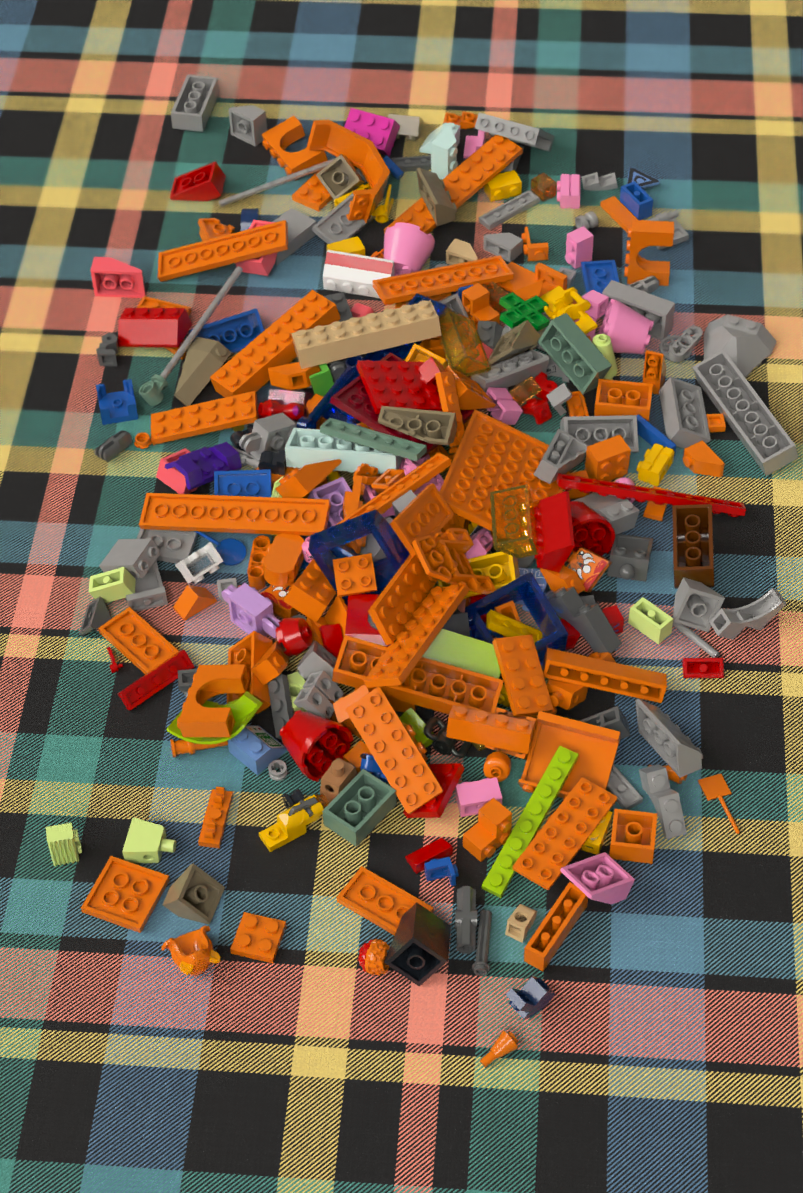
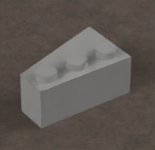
[534,429,589,484]

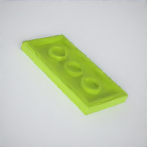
[422,629,501,679]

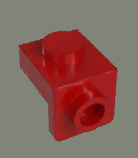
[521,398,552,425]

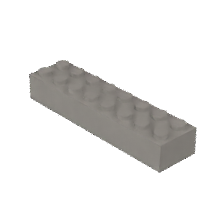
[692,349,799,476]

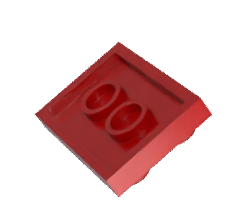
[403,763,465,818]

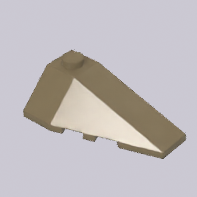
[174,337,232,406]
[378,406,457,445]

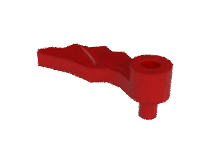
[106,647,123,673]

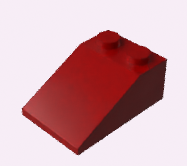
[169,161,226,201]

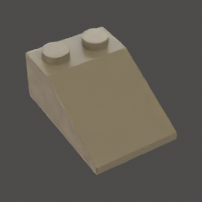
[486,320,541,366]

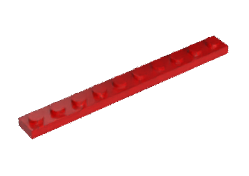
[556,473,746,517]

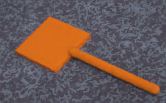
[698,773,740,834]

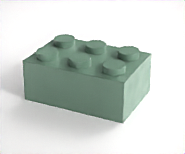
[322,769,397,847]

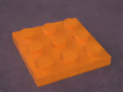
[81,856,170,933]

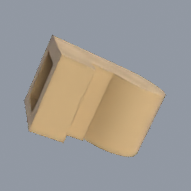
[505,904,537,943]

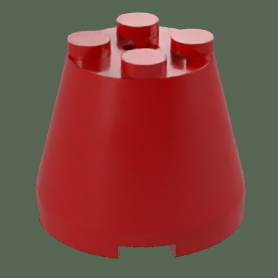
[566,501,615,563]
[279,710,353,781]

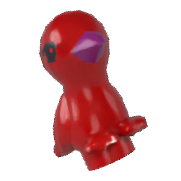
[258,399,304,421]

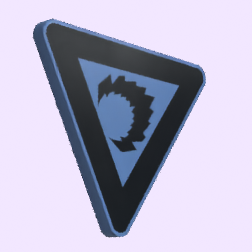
[627,167,660,190]

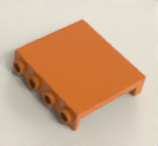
[518,711,621,800]

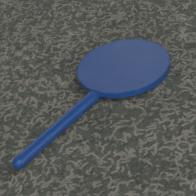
[194,531,246,566]

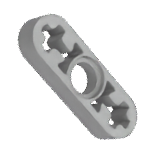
[668,325,703,362]

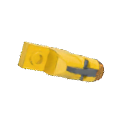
[259,793,329,852]

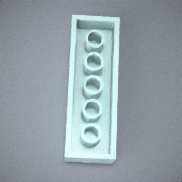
[285,428,403,474]

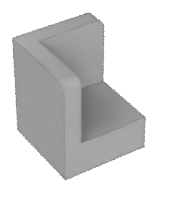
[546,383,572,416]

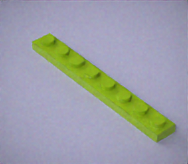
[482,746,579,898]

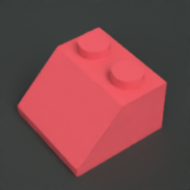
[156,448,198,494]

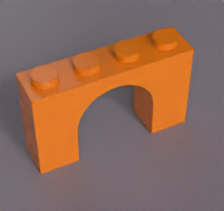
[261,116,328,181]
[624,220,674,286]
[177,664,250,737]

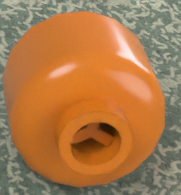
[483,751,512,782]

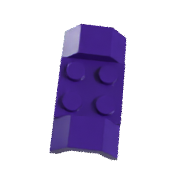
[165,442,242,490]

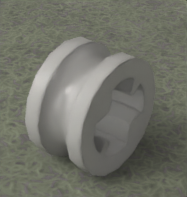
[268,760,287,781]

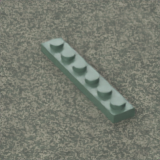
[320,418,427,461]

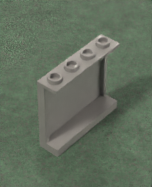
[474,113,555,152]

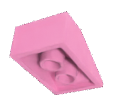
[560,852,635,905]

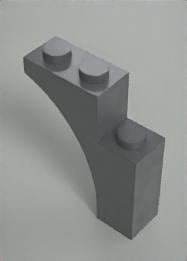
[538,587,622,654]

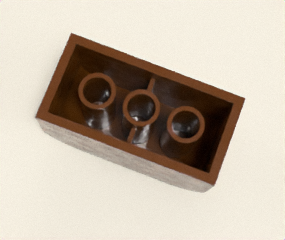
[672,504,714,589]

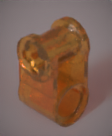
[483,281,509,313]

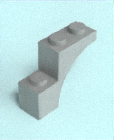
[709,588,787,640]
[639,764,687,839]

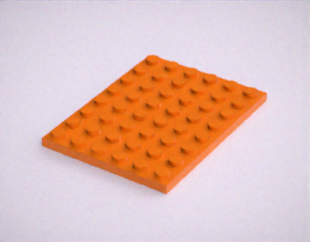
[439,409,570,552]

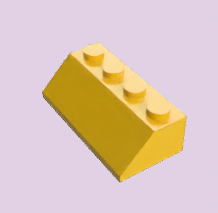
[438,549,520,598]

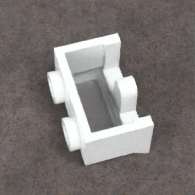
[175,542,223,584]

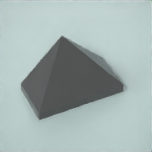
[79,596,112,636]

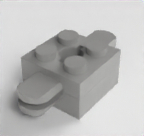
[239,412,302,460]

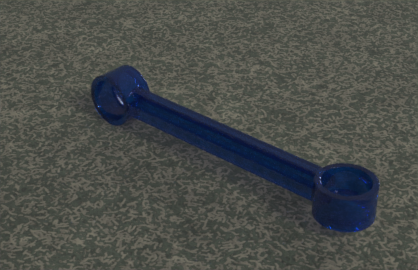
[296,355,364,429]

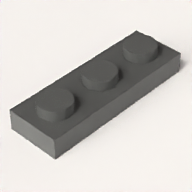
[267,674,294,739]

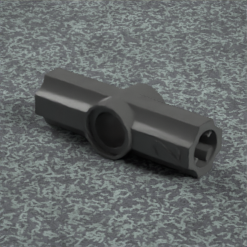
[455,886,477,954]

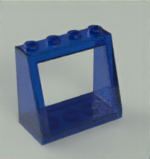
[308,509,410,606]
[465,572,568,680]

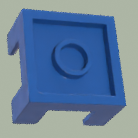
[96,379,138,425]

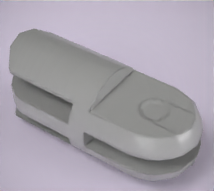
[628,276,659,293]

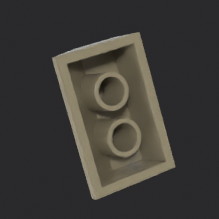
[417,168,457,227]

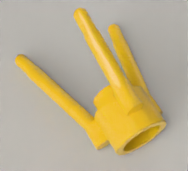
[372,184,394,223]

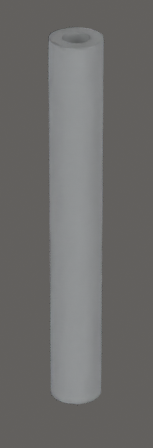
[673,622,720,658]

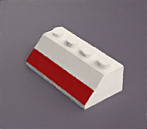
[323,250,395,298]

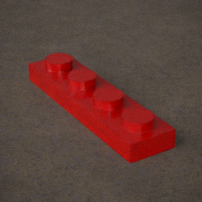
[118,650,195,710]

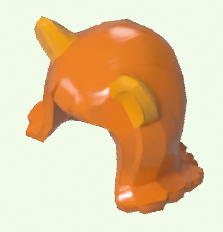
[161,925,221,976]

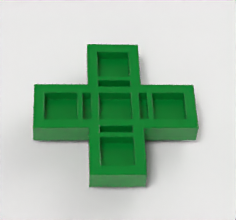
[499,292,550,332]

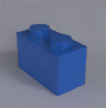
[620,181,653,220]

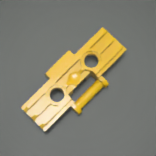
[540,286,598,334]

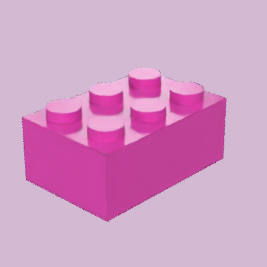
[344,108,400,156]

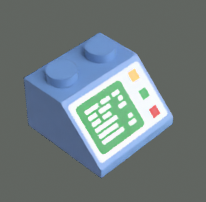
[227,725,287,775]

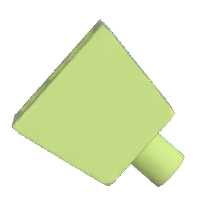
[122,818,176,863]

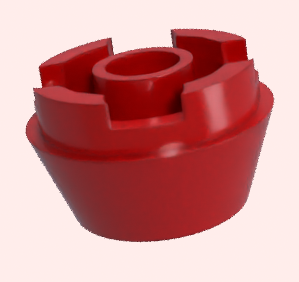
[276,618,313,656]

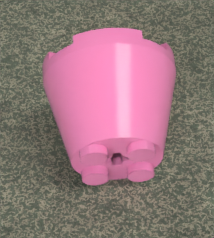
[384,223,435,276]
[598,299,654,355]

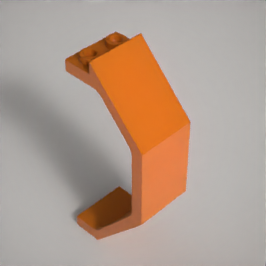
[307,119,390,223]

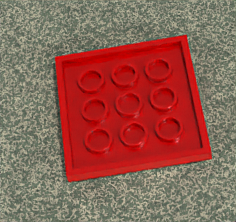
[356,360,443,414]

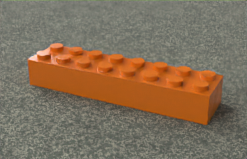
[210,290,341,397]
[332,635,504,714]

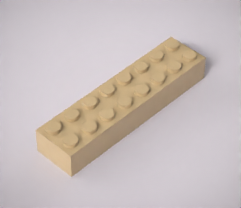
[291,300,441,369]

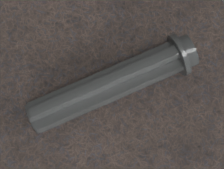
[472,910,492,976]

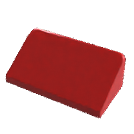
[682,658,724,678]
[405,838,453,874]

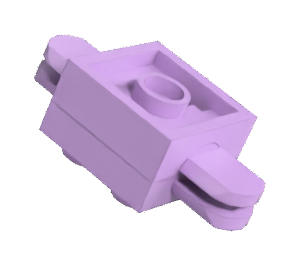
[221,583,280,638]

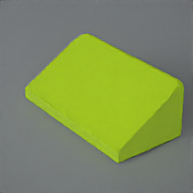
[400,708,434,748]

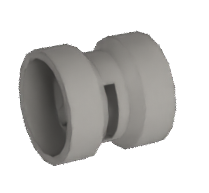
[575,211,598,230]

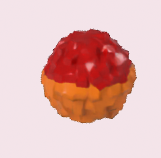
[358,939,390,975]

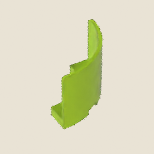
[166,691,263,744]

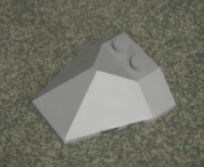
[703,314,777,378]

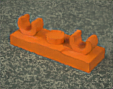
[198,786,233,848]

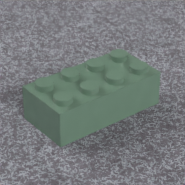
[538,313,612,394]

